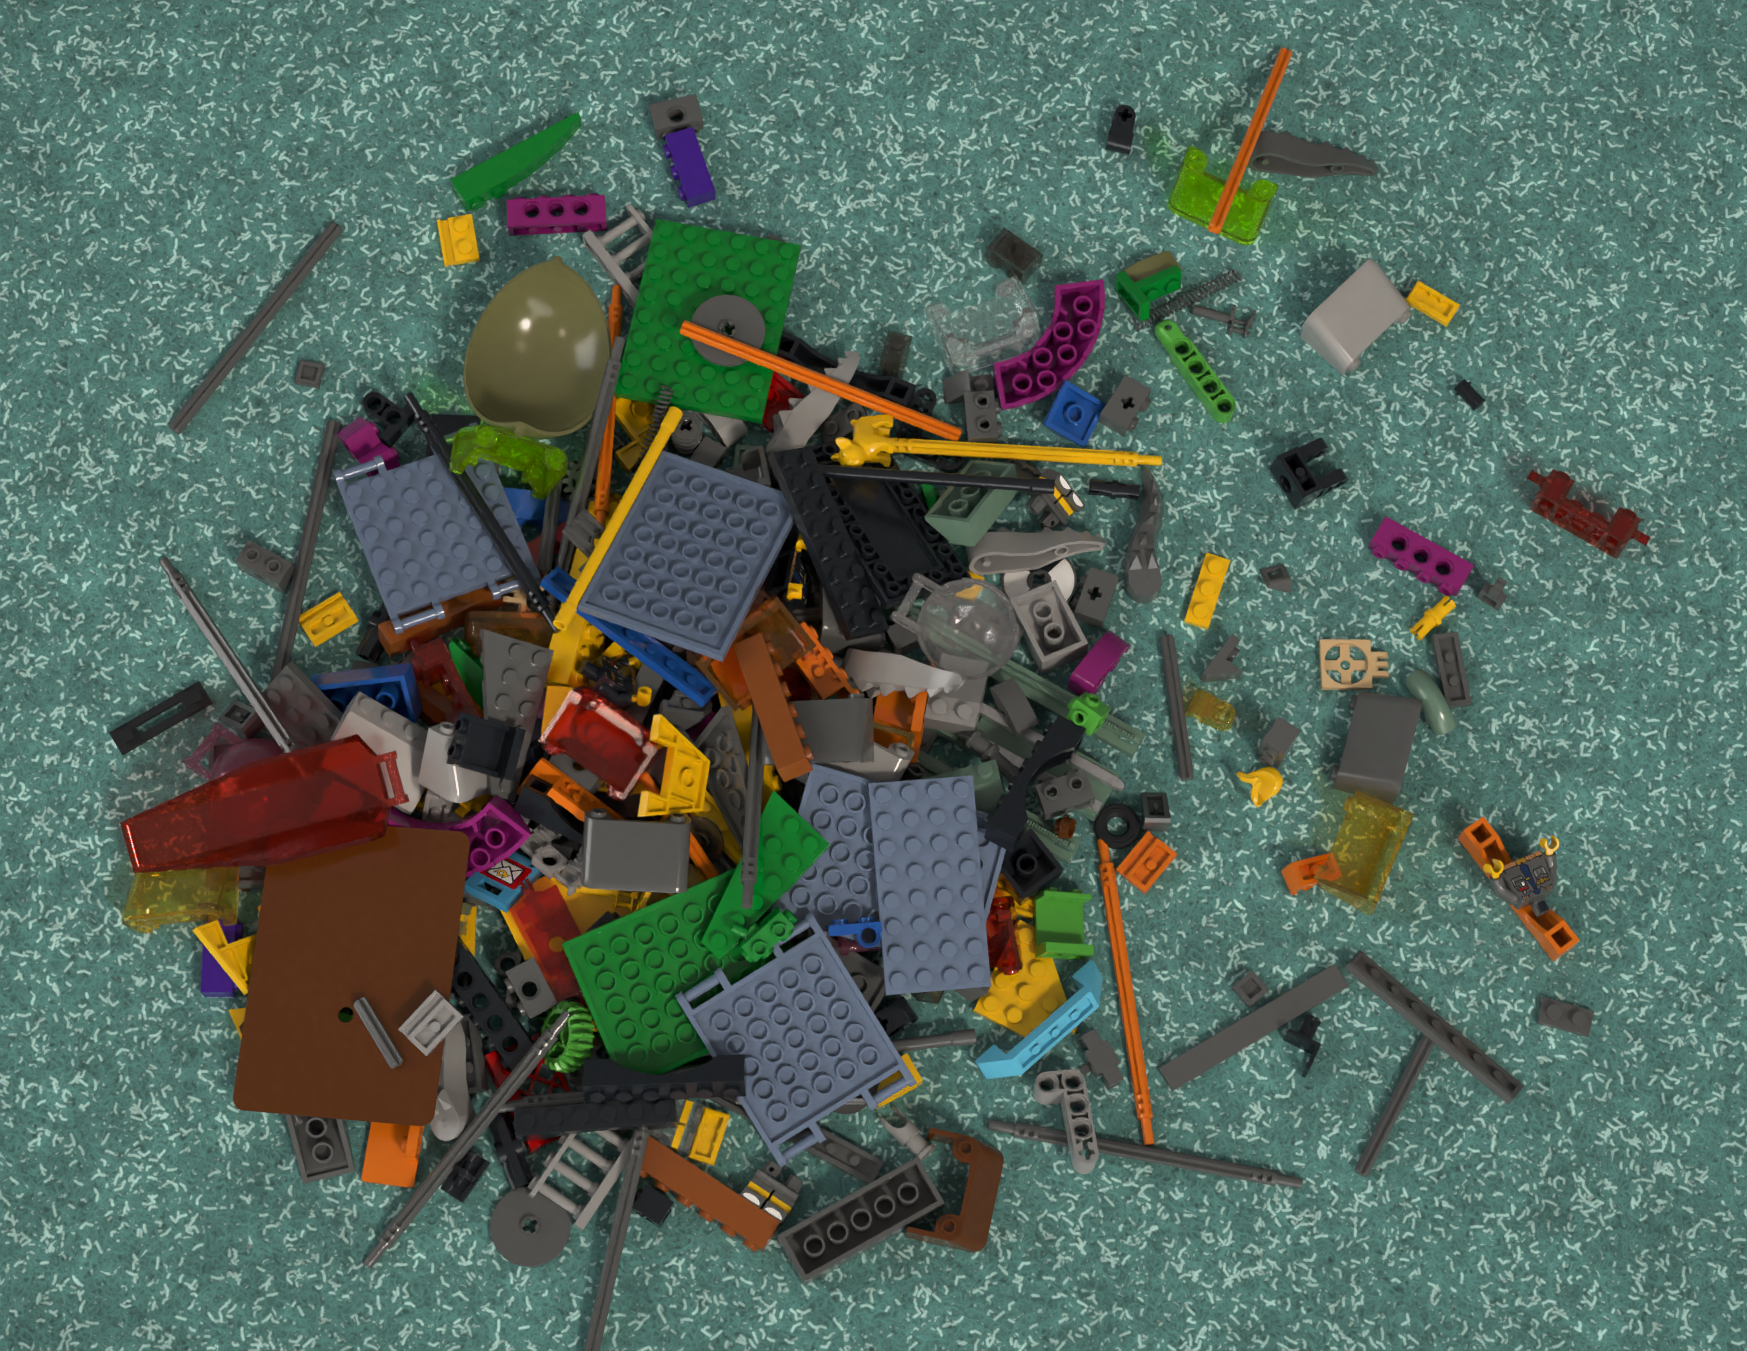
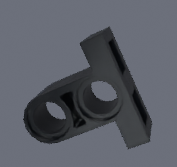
[362,392,415,448]

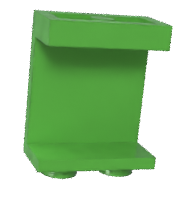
[1034,887,1094,960]

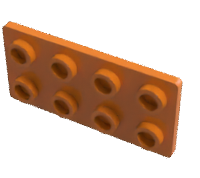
[792,621,860,700]
[873,691,929,764]
[517,758,625,822]
[361,1122,425,1188]

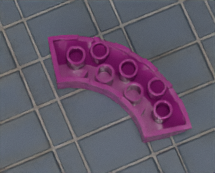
[992,279,1105,411]
[374,795,532,877]

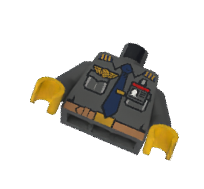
[1483,835,1559,917]

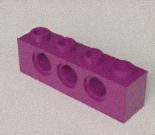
[507,193,607,236]
[1368,516,1474,597]

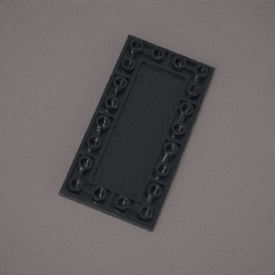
[811,436,973,609]

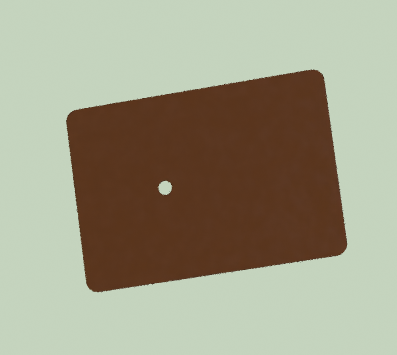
[233,818,470,1126]

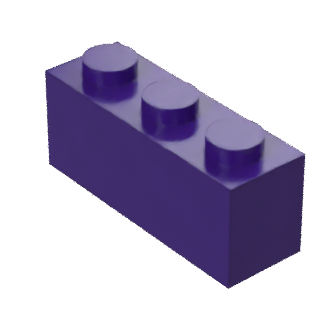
[662,127,716,208]
[200,915,244,997]

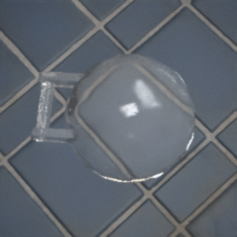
[890,573,1019,680]

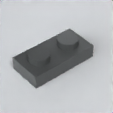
[1536,997,1594,1037]

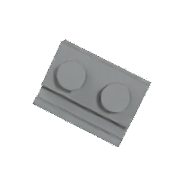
[398,990,464,1056]

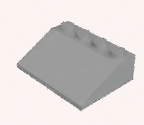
[319,691,428,815]

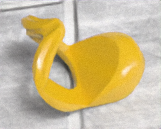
[1236,767,1283,807]

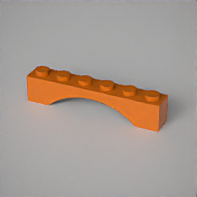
[1458,816,1580,962]

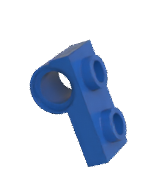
[826,917,882,948]

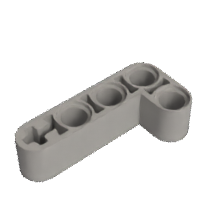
[1033,1069,1099,1174]

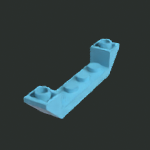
[975,960,1103,1079]

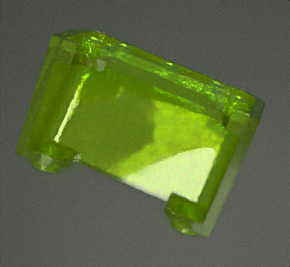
[1168,145,1279,245]
[449,424,568,500]

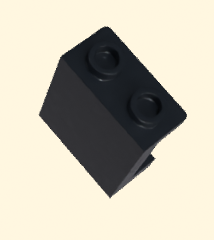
[446,713,526,781]

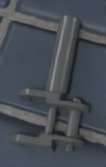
[1192,305,1256,339]

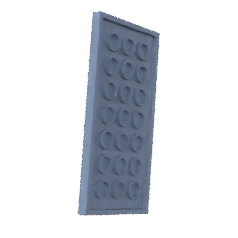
[867,775,991,995]

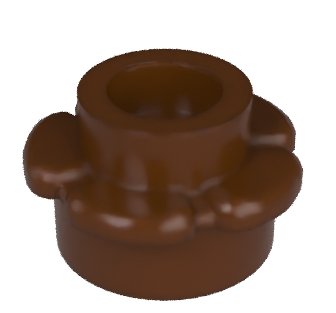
[1054,814,1076,839]

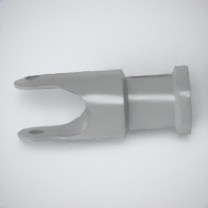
[879,1106,936,1162]

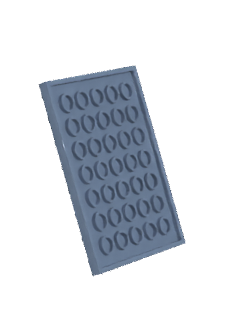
[578,451,795,662]
[769,763,1006,948]

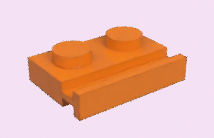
[1115,831,1177,895]

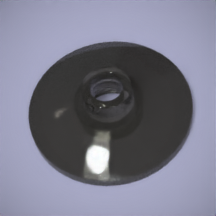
[689,816,724,866]

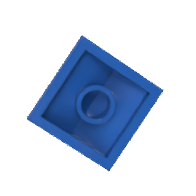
[1043,380,1106,448]

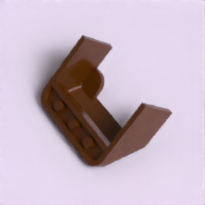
[906,1127,1004,1253]

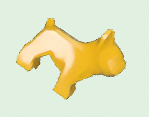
[831,415,894,467]

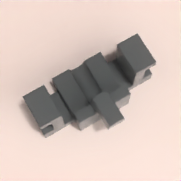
[1079,1029,1124,1090]

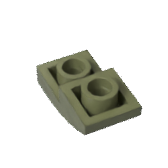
[1124,251,1181,283]

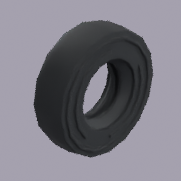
[1094,803,1140,849]

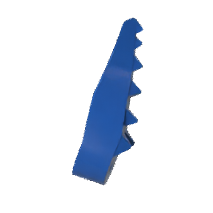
[503,487,587,531]

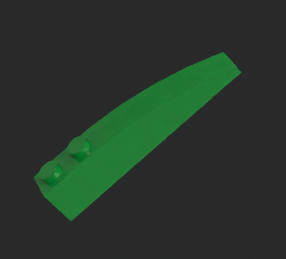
[450,112,582,212]

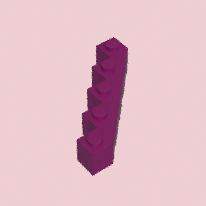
[337,417,401,477]

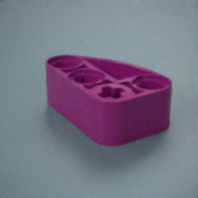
[1067,631,1131,697]

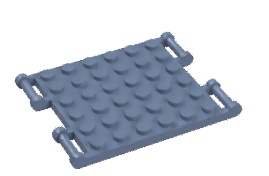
[332,422,542,635]
[675,911,917,1168]

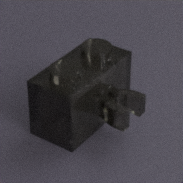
[985,227,1043,285]

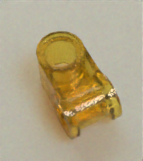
[1184,690,1236,731]

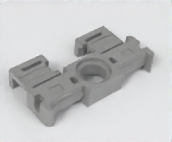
[520,824,583,895]

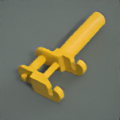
[576,886,639,912]

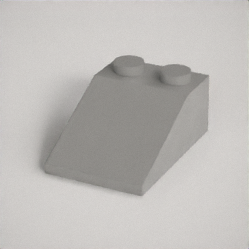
[1009,580,1088,675]
[924,654,991,736]

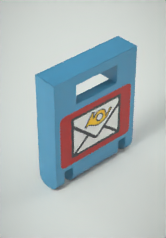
[464,851,543,913]

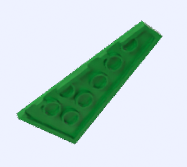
[701,790,831,961]

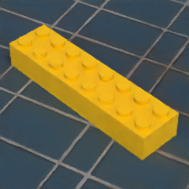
[544,501,626,705]

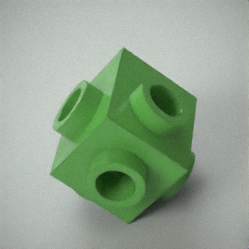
[1066,691,1111,736]

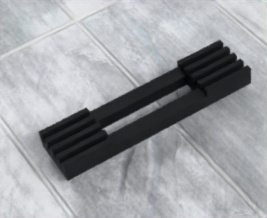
[109,681,213,755]

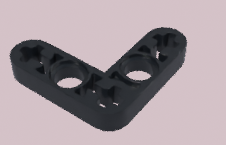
[895,388,962,473]

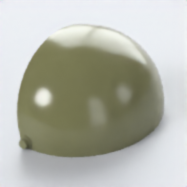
[463,256,612,440]

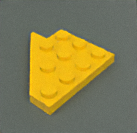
[973,920,1077,1038]

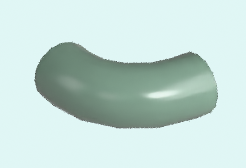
[1406,669,1456,735]

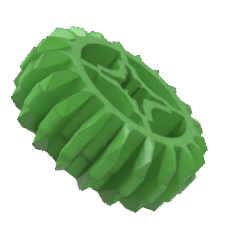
[540,1001,595,1073]

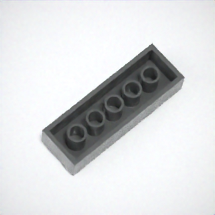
[778,1157,945,1286]

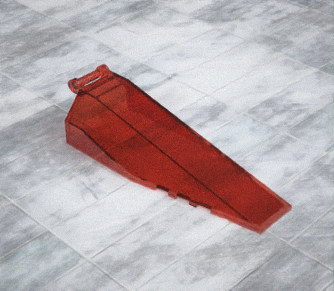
[120,734,409,873]

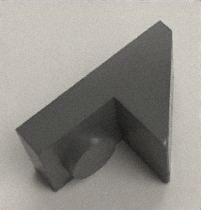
[942,370,995,404]
[1200,634,1242,682]

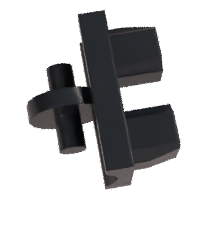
[441,1149,491,1204]

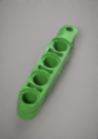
[1155,319,1236,423]

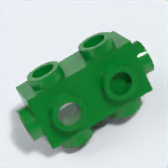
[730,905,798,963]

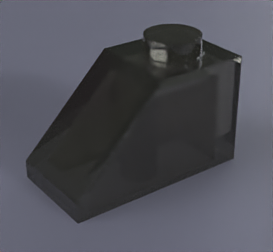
[878,331,913,380]

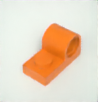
[1281,853,1341,895]

